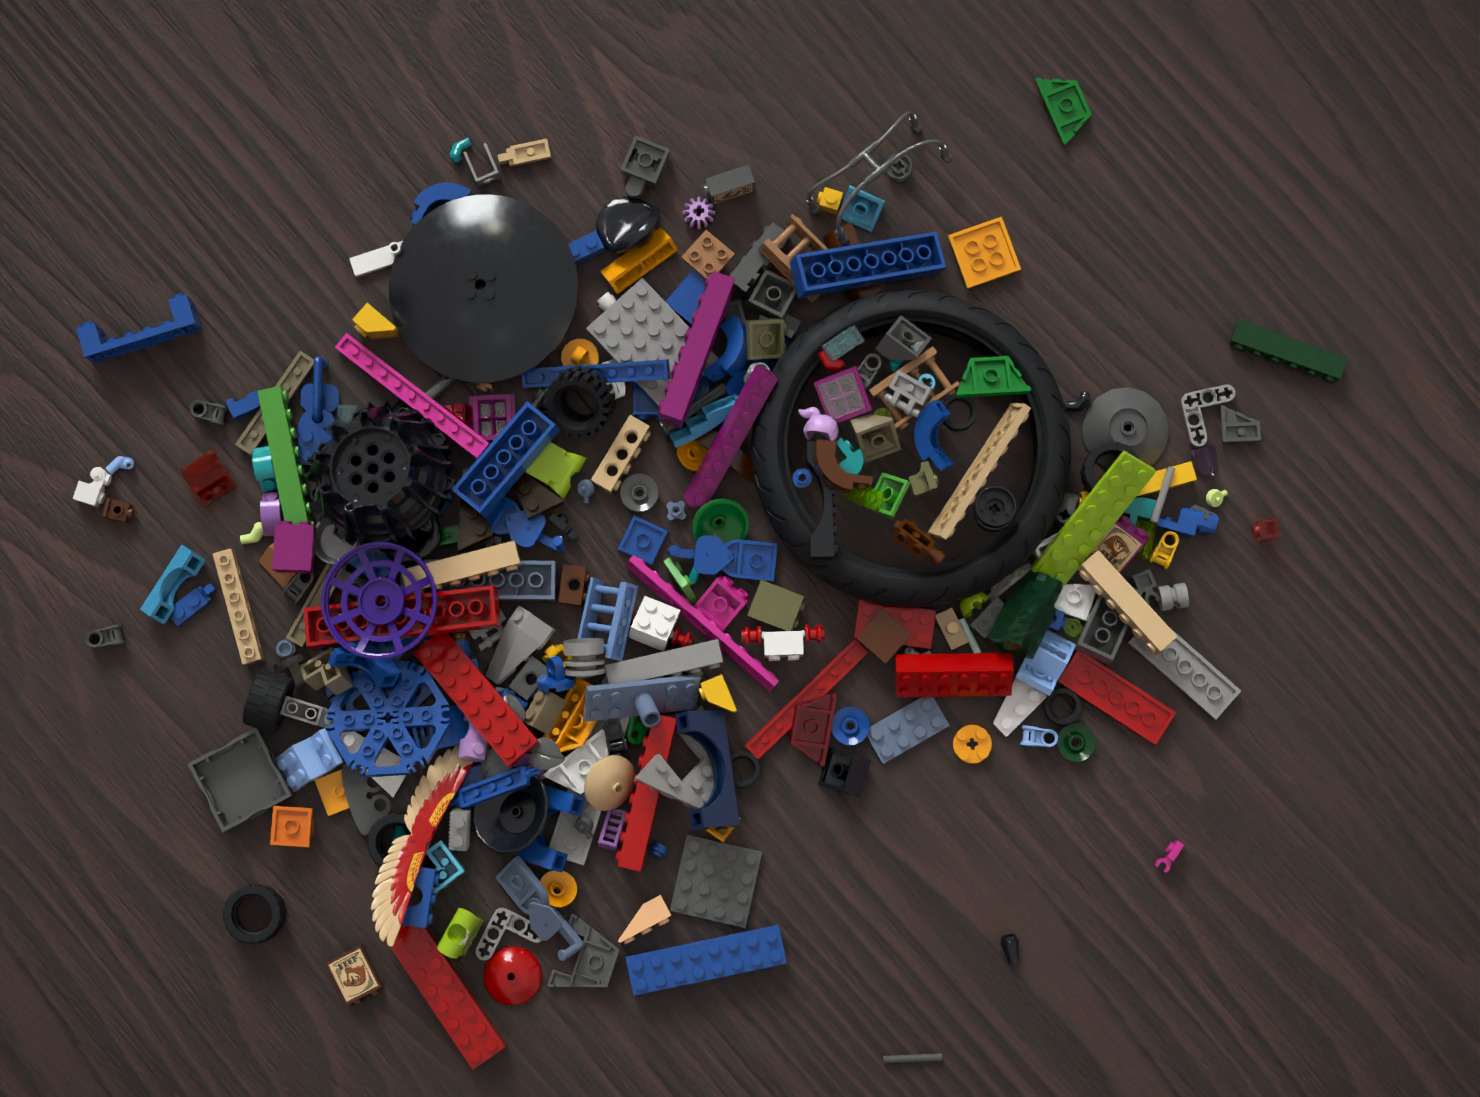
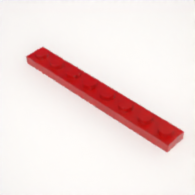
[745,639,869,759]

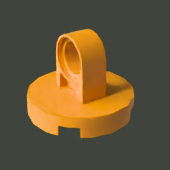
[561,339,599,366]

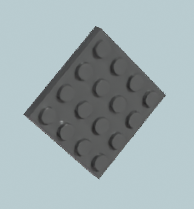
[670,835,762,928]

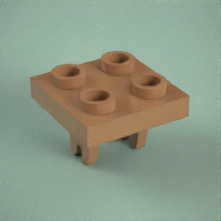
[681,230,735,280]

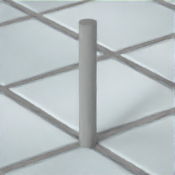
[1150,466,1175,523]

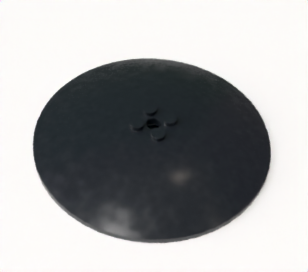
[389,194,578,383]

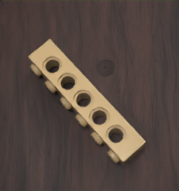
[213,548,265,666]

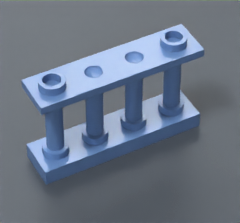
[577,577,638,661]

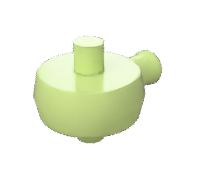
[1206,489,1228,507]

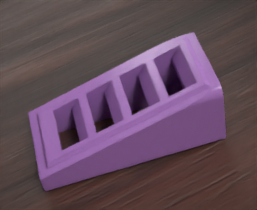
[598,808,627,851]

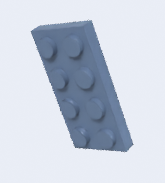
[867,697,950,764]

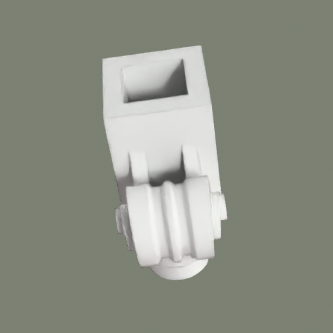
[73,467,112,508]

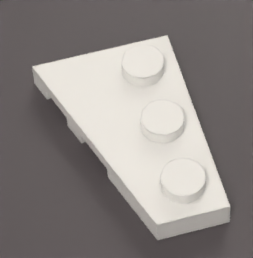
[992,678,1048,737]

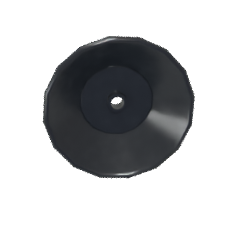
[472,766,549,854]

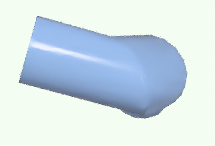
[106,456,134,475]

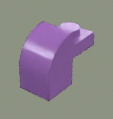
[260,492,284,536]

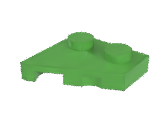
[663,557,698,605]

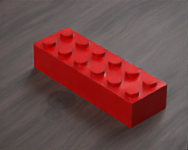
[894,653,1014,698]

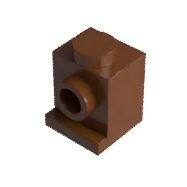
[102,498,134,524]

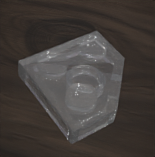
[987,563,1033,602]

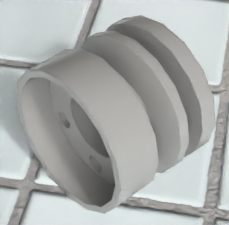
[563,638,605,678]

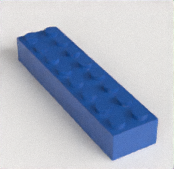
[789,231,946,298]
[626,924,787,996]

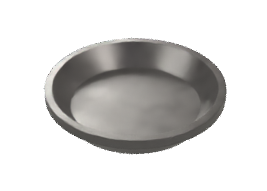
[315,522,360,565]

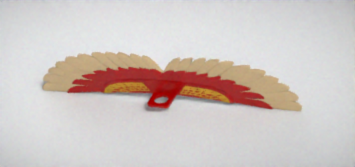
[371,745,473,947]

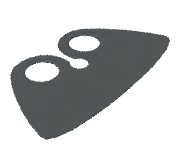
[342,764,391,835]

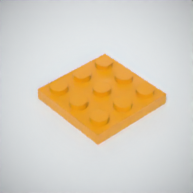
[948,217,1021,289]

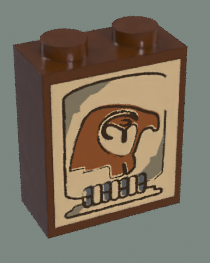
[325,945,383,1006]

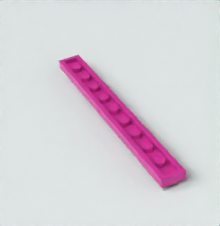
[335,333,490,459]
[626,555,779,692]

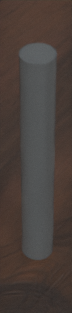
[883,1053,942,1063]

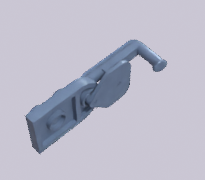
[495,855,583,961]

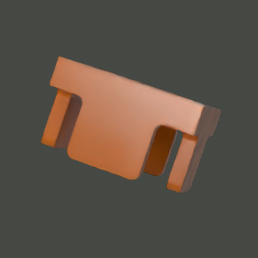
[270,806,315,847]

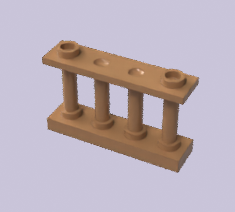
[758,214,828,303]
[868,346,960,430]

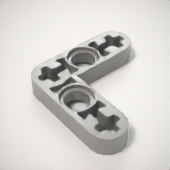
[1180,385,1236,448]
[476,908,543,960]

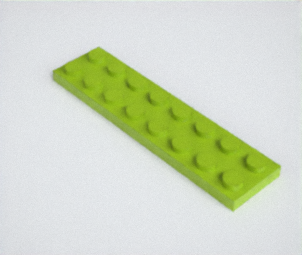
[1031,450,1156,587]

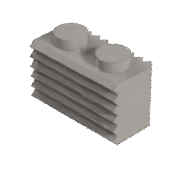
[448,807,471,851]

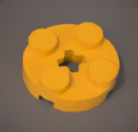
[953,725,992,764]

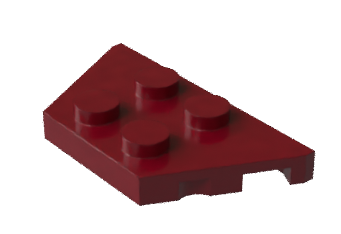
[789,692,838,767]

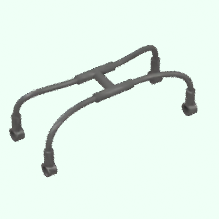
[806,112,953,246]

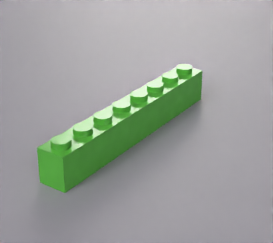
[257,386,316,526]

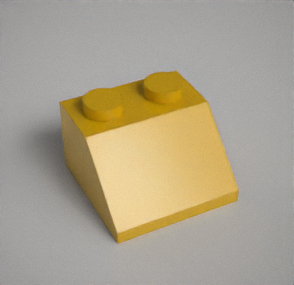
[352,303,400,339]
[699,674,737,714]

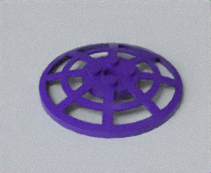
[321,542,438,659]

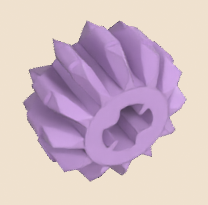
[683,197,715,229]

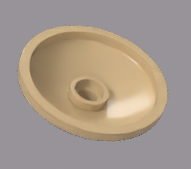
[584,755,635,811]

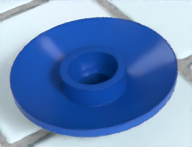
[831,707,870,745]

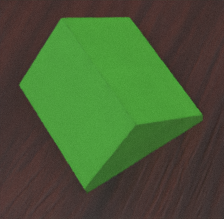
[865,472,911,520]

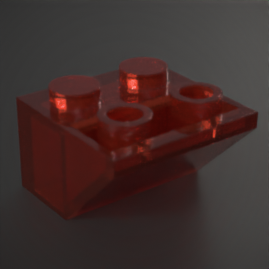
[181,449,237,507]

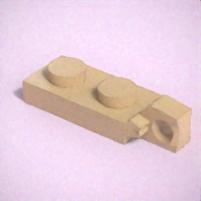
[497,139,551,166]

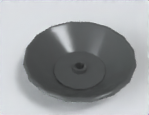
[1082,387,1169,470]

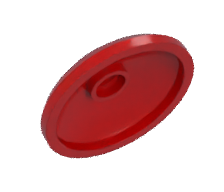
[483,946,542,1005]

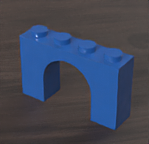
[516,785,585,873]

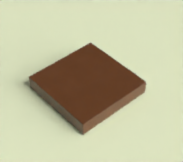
[856,609,911,664]

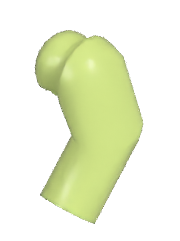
[240,522,264,545]

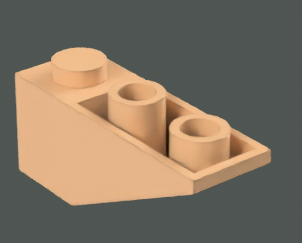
[618,895,672,944]

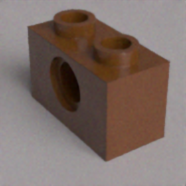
[558,564,590,607]

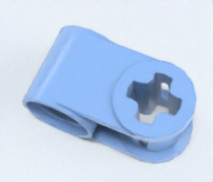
[1020,725,1058,748]

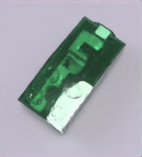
[988,572,1063,659]

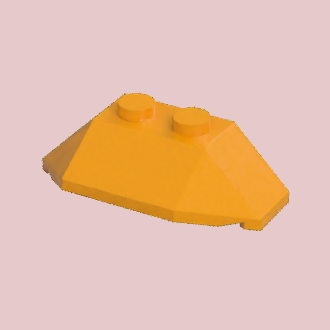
[543,677,598,752]

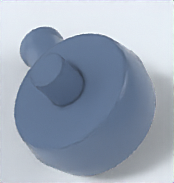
[577,479,595,503]

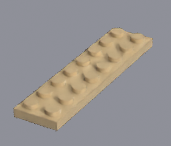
[928,403,1031,540]

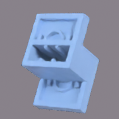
[1016,626,1076,696]
[276,728,343,792]

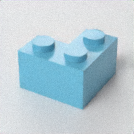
[426,840,466,893]

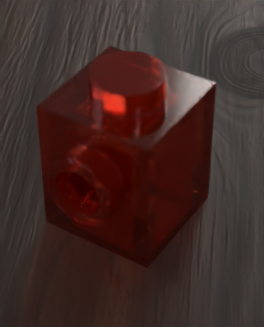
[1252,517,1281,542]

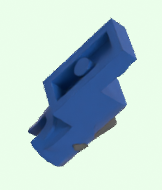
[1154,505,1219,538]

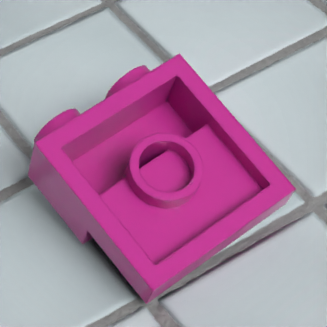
[694,575,750,631]

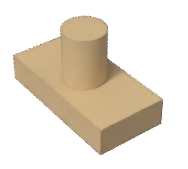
[935,608,969,651]

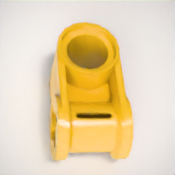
[1149,531,1179,570]

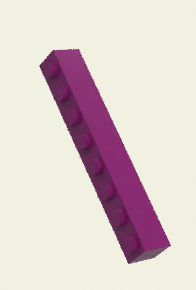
[683,364,778,510]

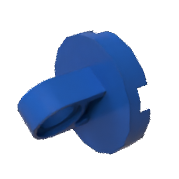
[537,656,576,692]

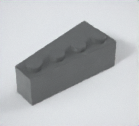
[729,222,791,299]

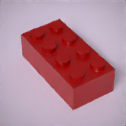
[853,599,936,650]

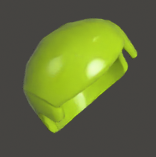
[959,592,988,617]

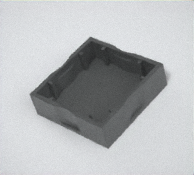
[188,728,295,833]

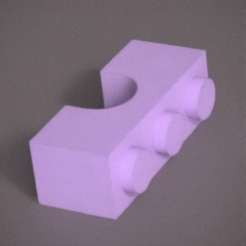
[457,715,488,762]

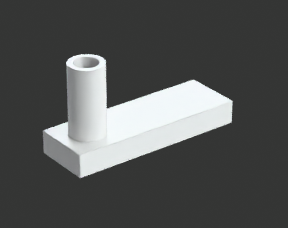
[349,241,403,277]

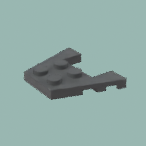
[547,913,621,987]

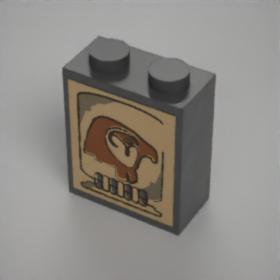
[703,165,755,205]

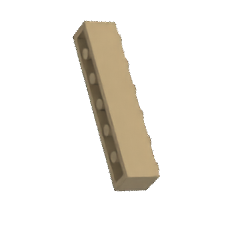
[402,541,521,595]
[1078,550,1178,655]

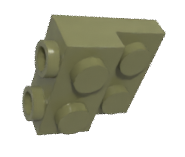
[746,318,786,360]

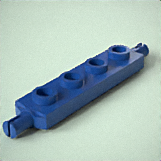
[449,765,540,809]

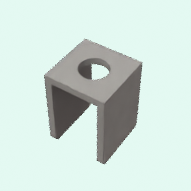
[463,143,501,188]

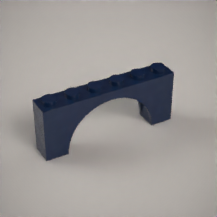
[676,710,740,831]

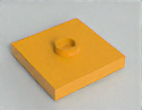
[315,769,349,816]

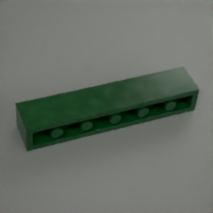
[1229,319,1348,383]

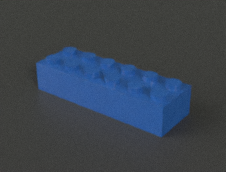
[452,401,560,518]

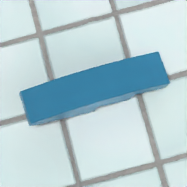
[669,394,738,448]

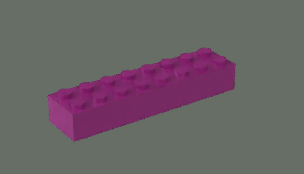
[658,271,735,428]

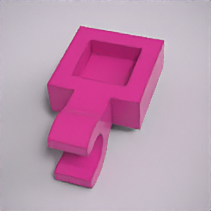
[1154,841,1184,873]

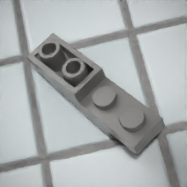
[280,696,357,732]

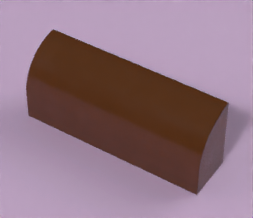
[823,223,881,302]

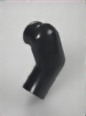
[1065,391,1091,411]

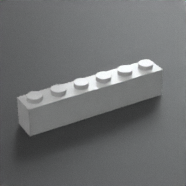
[605,639,724,684]

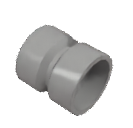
[1157,583,1189,611]

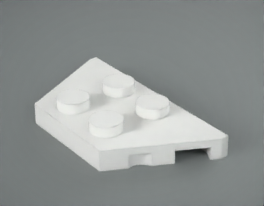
[543,729,609,794]

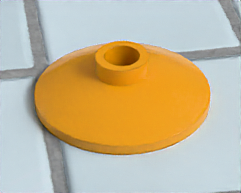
[677,440,708,471]
[540,870,577,908]

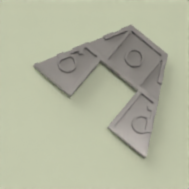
[634,705,714,809]

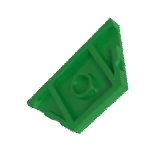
[1034,78,1092,146]
[956,356,1031,398]

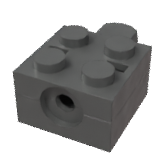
[620,135,671,199]

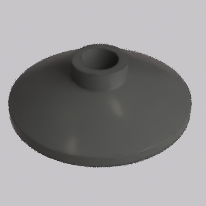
[620,474,659,512]

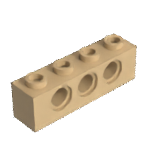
[591,415,651,494]

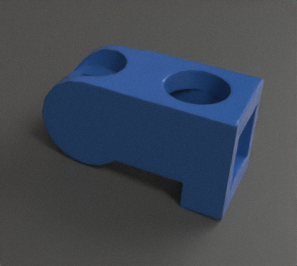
[226,391,261,420]

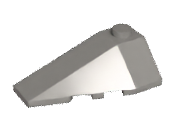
[485,605,555,685]

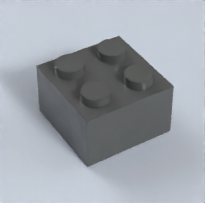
[747,269,798,319]

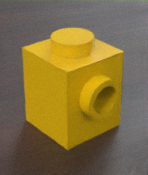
[817,187,843,215]
[542,644,573,668]

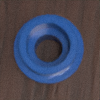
[792,469,812,488]
[649,842,667,859]

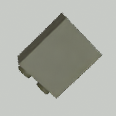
[747,580,806,631]

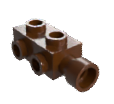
[890,518,946,566]

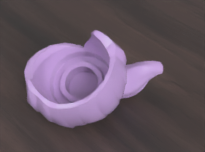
[798,407,839,441]

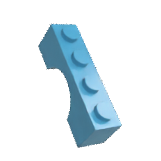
[140,545,206,625]

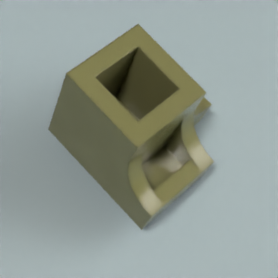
[908,461,939,498]

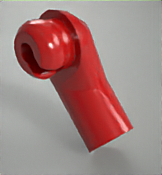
[818,349,845,372]

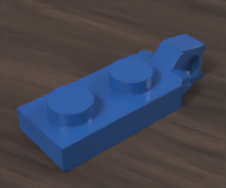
[170,583,217,627]

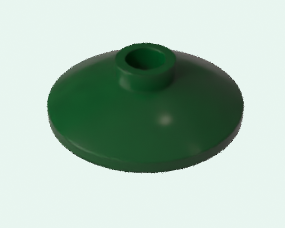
[1057,723,1095,762]

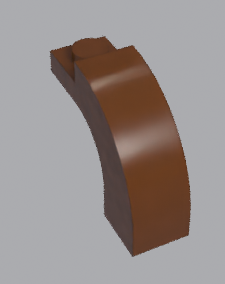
[813,439,873,494]

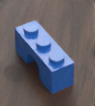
[402,867,440,928]

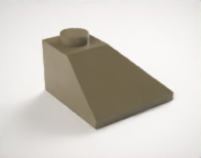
[850,414,901,463]

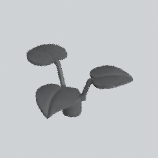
[481,694,565,779]

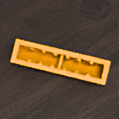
[600,227,678,294]

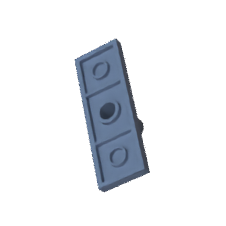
[583,674,700,727]

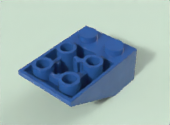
[412,706,469,750]

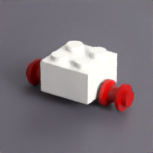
[628,596,694,652]
[741,624,825,661]

